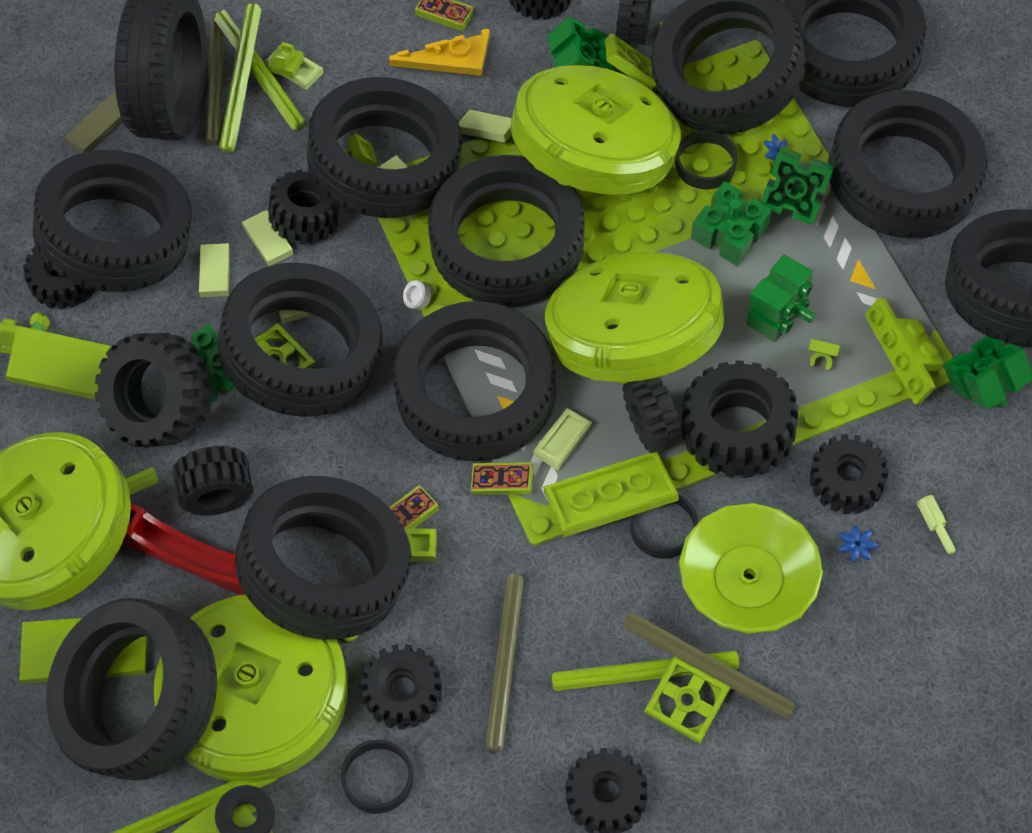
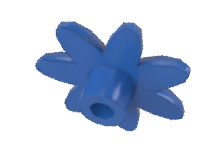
[764,134,787,163]
[838,525,878,562]

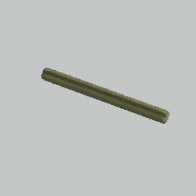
[204,13,225,145]
[486,574,524,752]
[622,612,795,719]

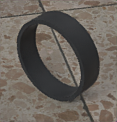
[675,130,737,190]
[630,494,698,559]
[341,740,413,814]

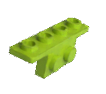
[865,297,944,404]

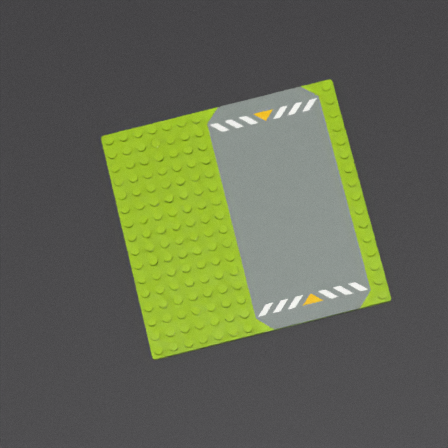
[377,40,953,546]

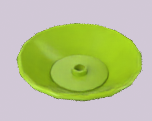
[679,503,823,634]

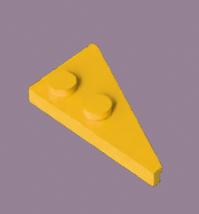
[389,29,490,76]

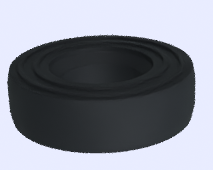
[215,785,275,833]

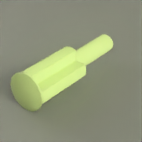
[917,495,956,554]

